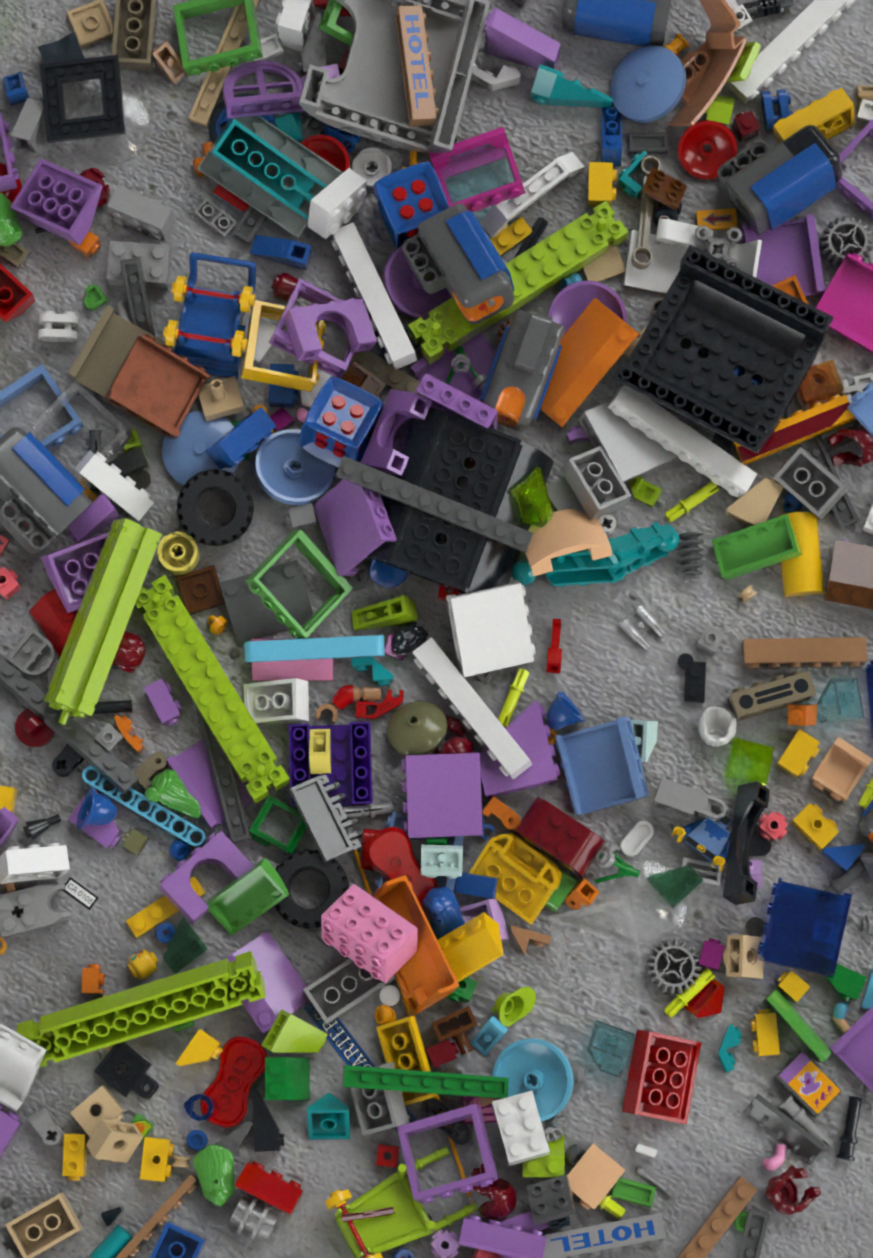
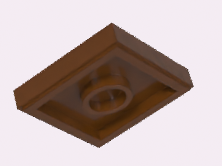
[176,565,226,615]

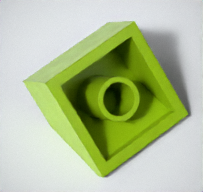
[522,1135,565,1177]

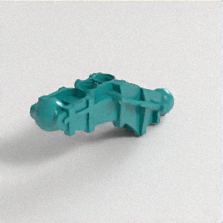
[511,521,679,587]

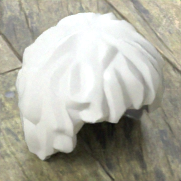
[698,706,737,747]

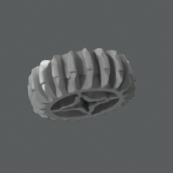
[820,216,873,266]
[646,939,702,995]

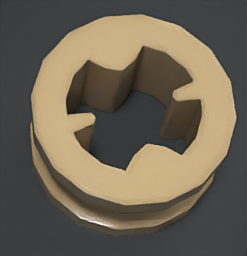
[737,585,758,604]
[172,1155,192,1168]

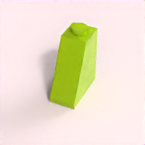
[261,1009,328,1053]

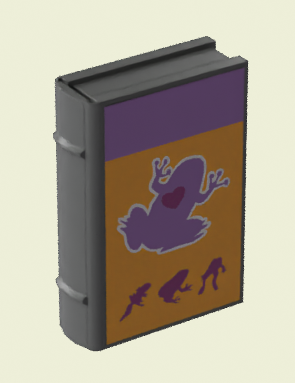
[775,1051,842,1118]

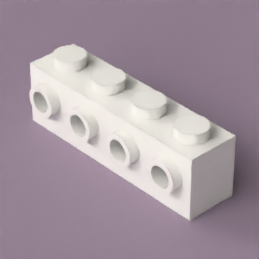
[74,450,154,521]

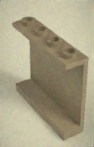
[68,305,171,398]

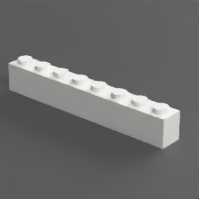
[729,0,856,104]
[331,222,417,370]
[608,385,757,499]
[413,637,532,780]

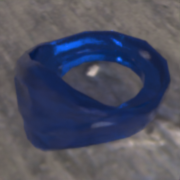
[183,1093,214,1121]

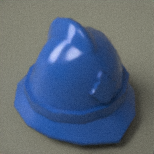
[547,692,586,730]
[77,787,117,830]

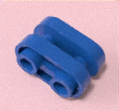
[761,89,793,130]

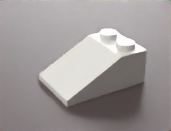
[244,678,309,724]

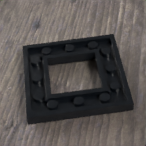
[40,55,126,143]

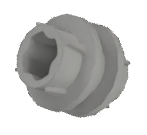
[230,1195,279,1242]

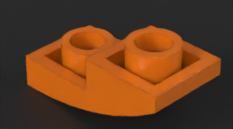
[114,714,145,754]

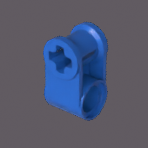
[323,124,362,153]

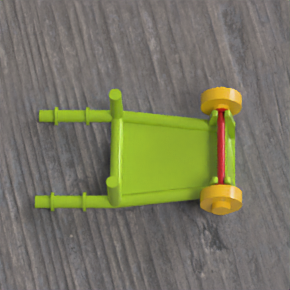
[325,1146,478,1258]

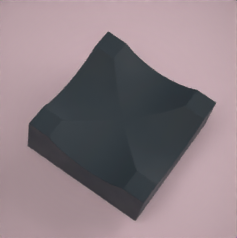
[38,32,85,64]

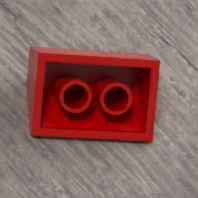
[0,263,35,322]
[29,588,78,657]
[234,1161,304,1214]

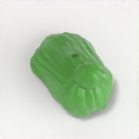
[0,193,22,247]
[145,769,201,819]
[193,1144,236,1207]

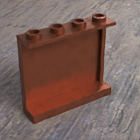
[104,334,211,439]

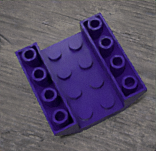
[289,722,373,807]

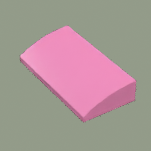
[252,638,333,681]

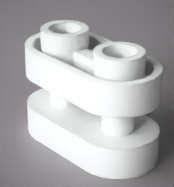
[38,311,79,342]

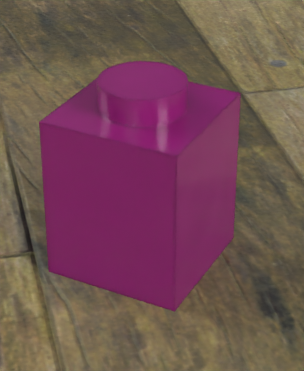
[697,938,725,971]

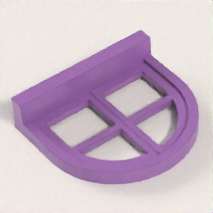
[223,61,305,118]

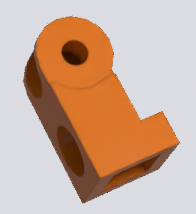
[482,796,520,831]

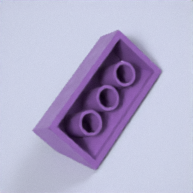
[458,1214,546,1258]

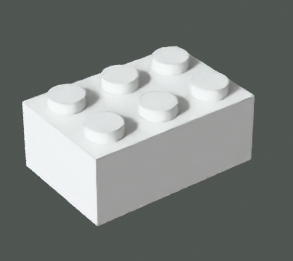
[276,0,316,52]
[307,168,367,239]
[0,843,70,884]
[492,1091,550,1166]

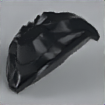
[391,622,428,655]

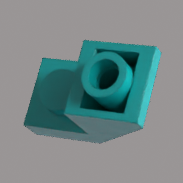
[351,657,394,686]
[717,1024,743,1073]

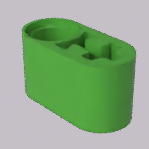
[545,870,577,913]

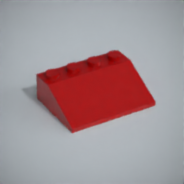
[622,1030,702,1125]

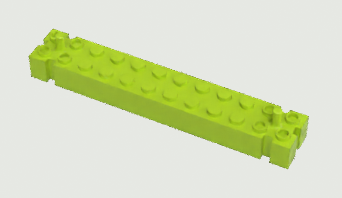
[408,201,628,364]
[135,575,290,804]
[16,951,266,1068]

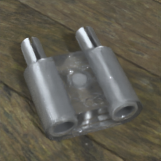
[618,603,665,650]

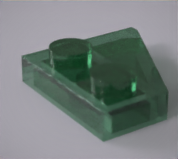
[647,865,704,908]
[163,917,208,974]

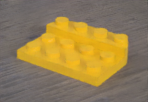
[469,833,562,924]

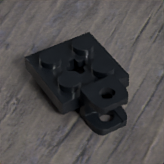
[94,1042,159,1099]

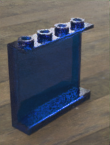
[757,877,852,978]

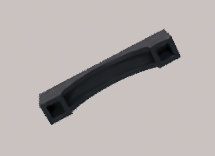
[723,781,770,905]

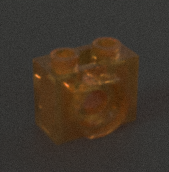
[798,359,844,406]

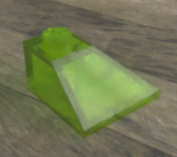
[516,467,553,527]
[725,737,774,786]

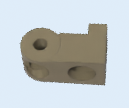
[133,752,168,790]

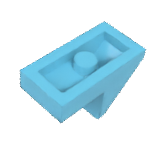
[470,1016,508,1057]

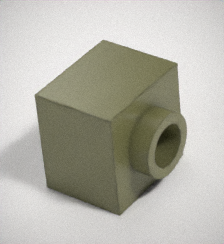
[122,829,149,856]

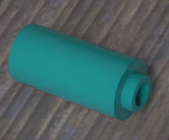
[89,1224,133,1258]

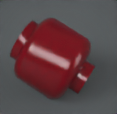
[271,273,299,302]

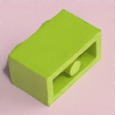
[704,95,734,125]

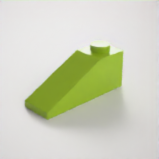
[351,595,418,631]

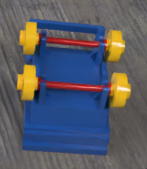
[163,252,256,379]

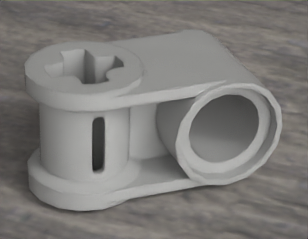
[28,1106,64,1146]

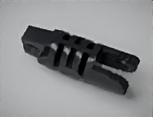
[743,0,794,20]

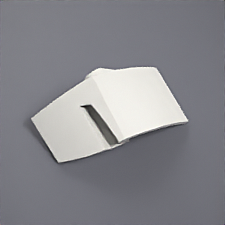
[623,219,762,294]

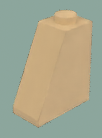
[725,478,783,527]

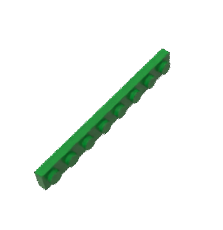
[342,1065,509,1099]

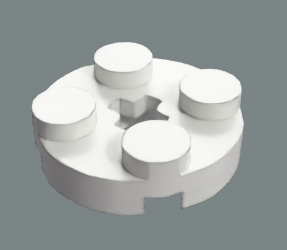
[352,148,392,188]

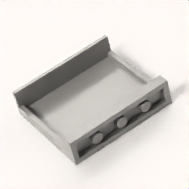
[579,398,679,484]

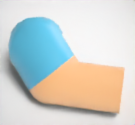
[832,1001,851,1034]

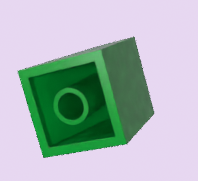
[265,1057,310,1100]

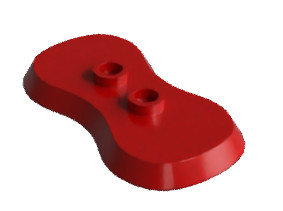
[365,827,438,910]
[200,1036,267,1128]

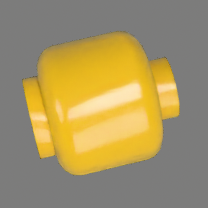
[127,949,159,980]

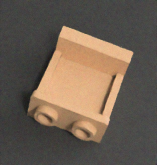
[810,737,873,802]
[567,1144,625,1210]

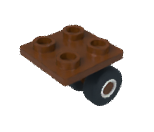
[642,167,687,226]

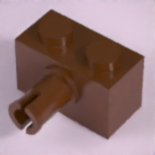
[432,1006,478,1056]

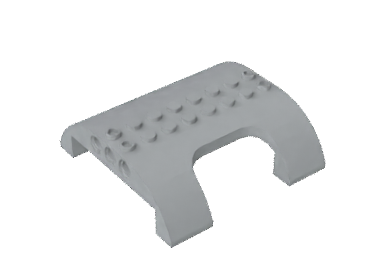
[299,0,490,153]

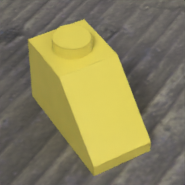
[309,729,331,774]

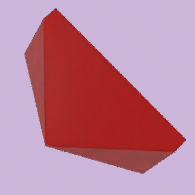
[684,979,725,1018]

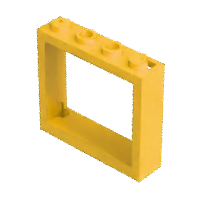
[241,300,326,392]

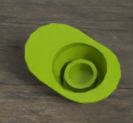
[491,986,536,1027]

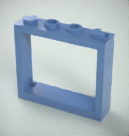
[0,364,84,450]

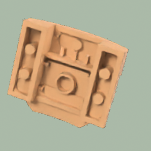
[525,509,612,576]

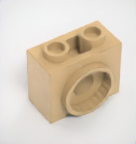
[723,935,764,979]
[70,1085,125,1137]
[86,1119,143,1163]

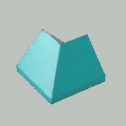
[307,1092,350,1140]

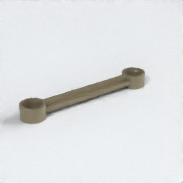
[631,156,661,270]

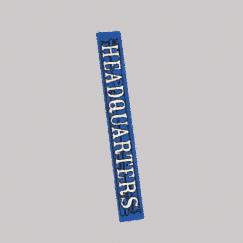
[304,1003,417,1131]

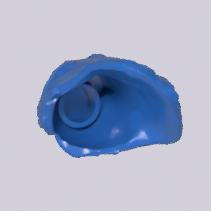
[369,559,409,589]
[422,887,465,940]

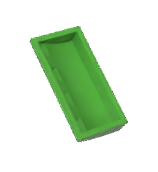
[712,514,802,581]
[206,858,289,936]
[764,988,832,1062]

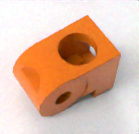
[565,878,599,910]

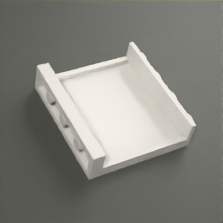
[446,580,536,677]
[0,1023,46,1112]

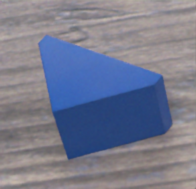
[3,72,30,106]
[822,844,865,872]

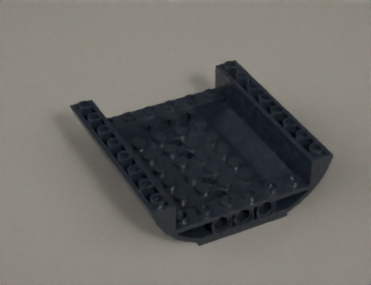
[612,245,834,453]
[364,407,554,594]

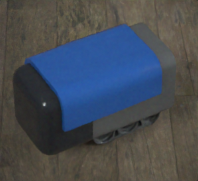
[717,125,842,236]

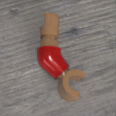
[315,684,381,723]

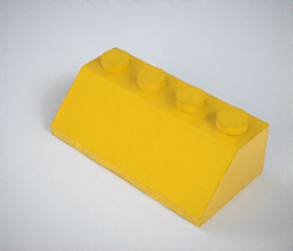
[773,87,854,144]
[437,912,503,982]

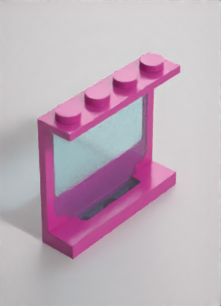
[429,127,525,212]

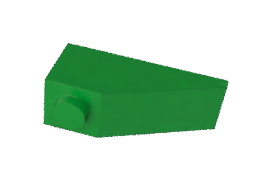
[806,951,867,1002]

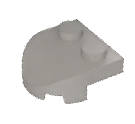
[6,628,55,676]

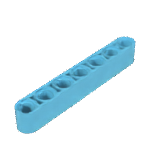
[244,635,385,662]
[82,766,207,848]

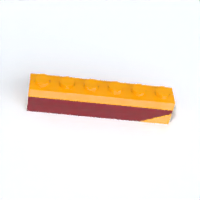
[733,395,855,465]

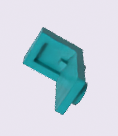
[618,150,647,200]

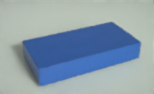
[454,872,498,899]

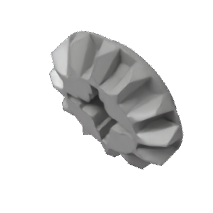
[541,1112,567,1142]

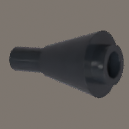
[23,814,61,840]

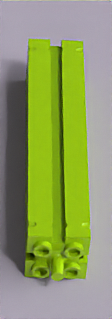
[44,518,162,725]

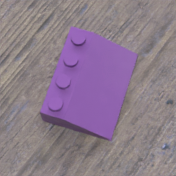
[10,158,103,245]
[41,530,111,613]
[227,931,310,1034]

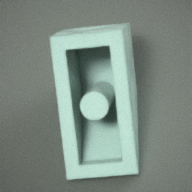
[631,720,658,762]

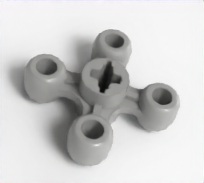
[695,225,742,269]

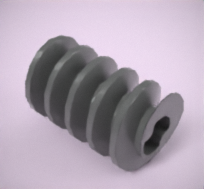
[677,532,704,576]

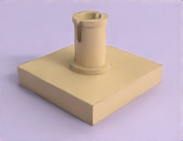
[199,376,245,421]

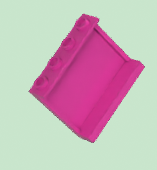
[815,253,873,354]

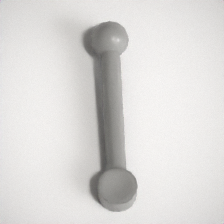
[636,1167,673,1197]

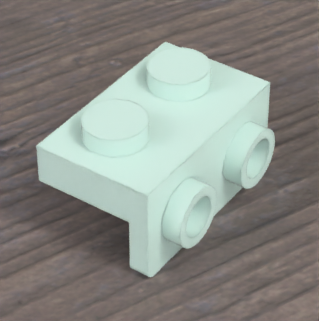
[421,845,463,879]

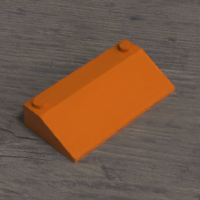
[540,298,641,428]
[371,875,459,1015]

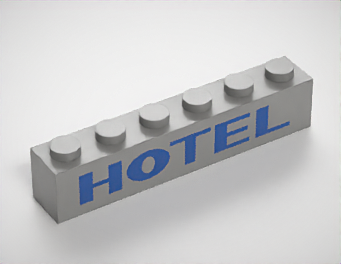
[542,1212,666,1258]

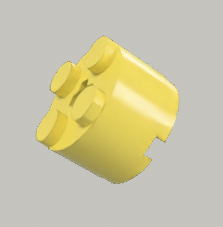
[157,531,200,575]

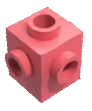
[0,566,22,600]
[758,811,788,842]

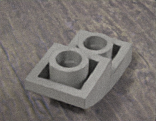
[193,197,237,237]

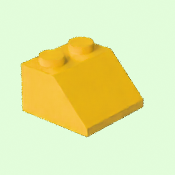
[175,1029,223,1066]

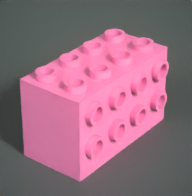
[321,884,418,983]

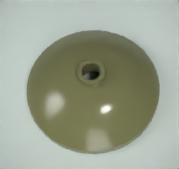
[387,701,448,755]

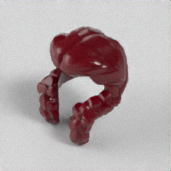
[827,426,873,467]
[112,631,146,673]
[432,715,474,754]
[471,1163,517,1219]
[765,1166,821,1215]

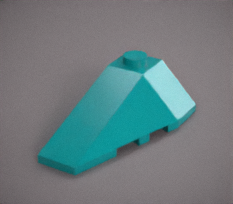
[531,64,613,108]

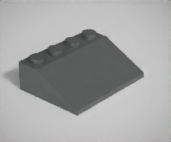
[220,560,313,644]

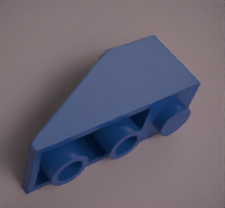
[601,107,622,166]
[250,235,312,271]

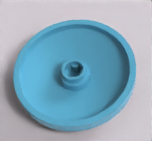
[492,1038,574,1122]

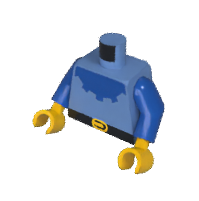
[671,815,732,872]

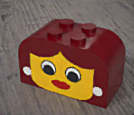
[514,797,606,879]

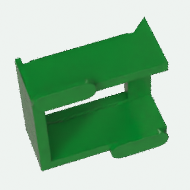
[249,795,307,855]

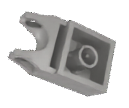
[652,776,727,821]
[0,884,72,938]

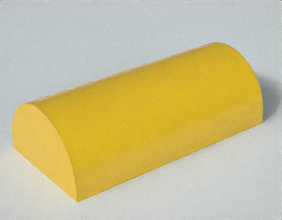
[778,512,825,597]
[376,1015,438,1106]

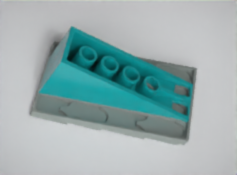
[197,116,343,238]

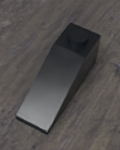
[252,1088,285,1152]

